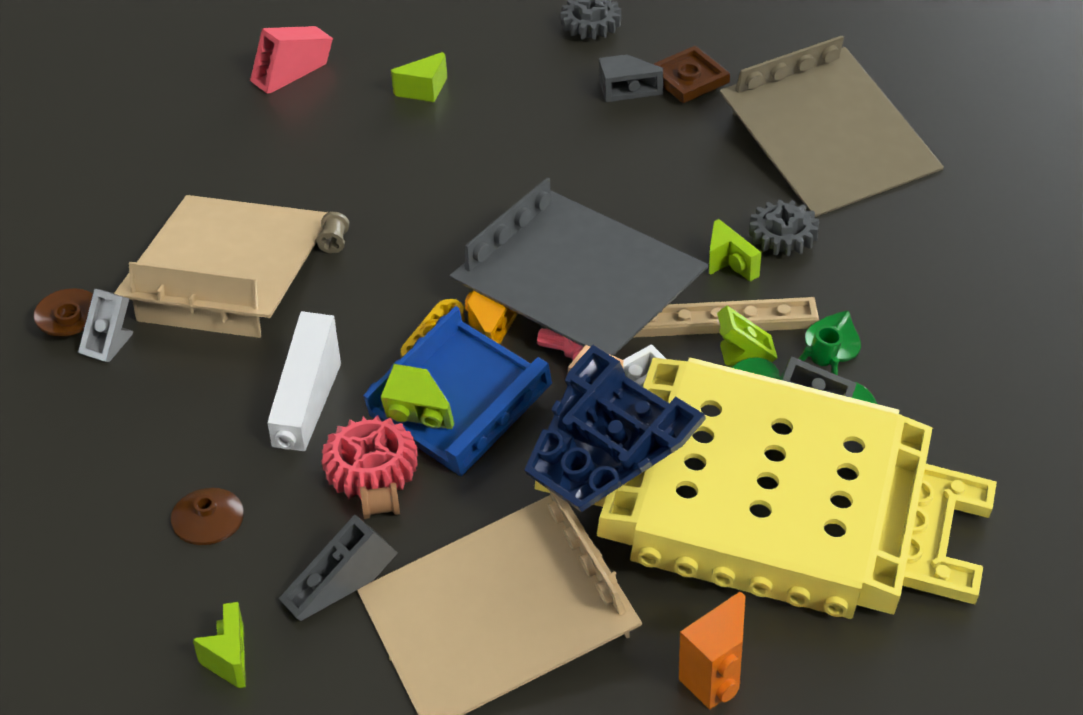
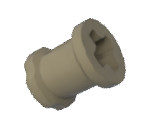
[316,212,349,253]

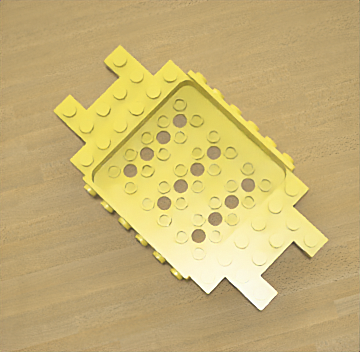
[535,357,997,619]

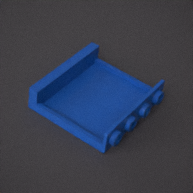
[363,306,552,477]

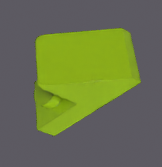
[709,219,761,281]
[717,305,778,367]
[193,602,246,688]

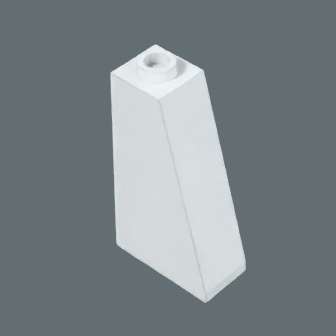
[267,311,341,451]

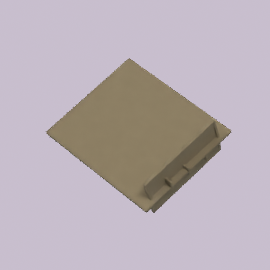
[720,35,944,217]

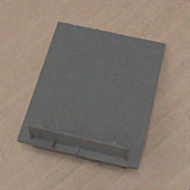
[450,177,708,356]

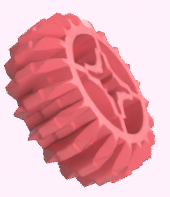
[321,415,418,499]

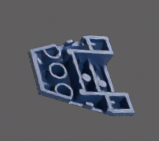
[524,345,706,512]

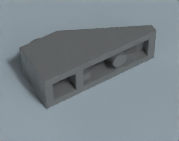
[279,515,398,621]

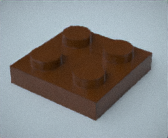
[653,46,730,103]

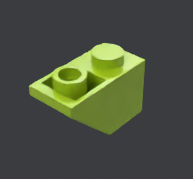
[381,364,454,429]

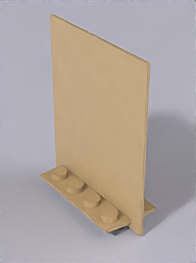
[114,195,328,338]
[357,490,642,715]

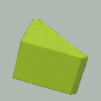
[391,52,447,102]

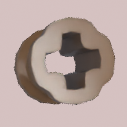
[360,482,400,519]

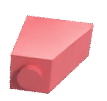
[250,26,333,93]

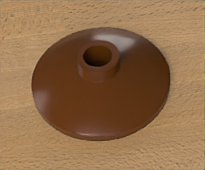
[34,288,93,336]
[171,488,244,545]

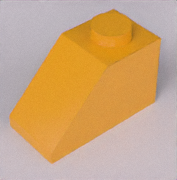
[464,291,518,344]

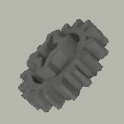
[561,0,621,39]
[749,200,819,256]

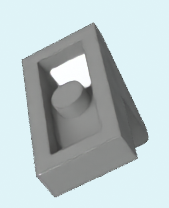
[78,289,133,362]

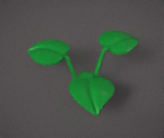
[732,310,877,404]

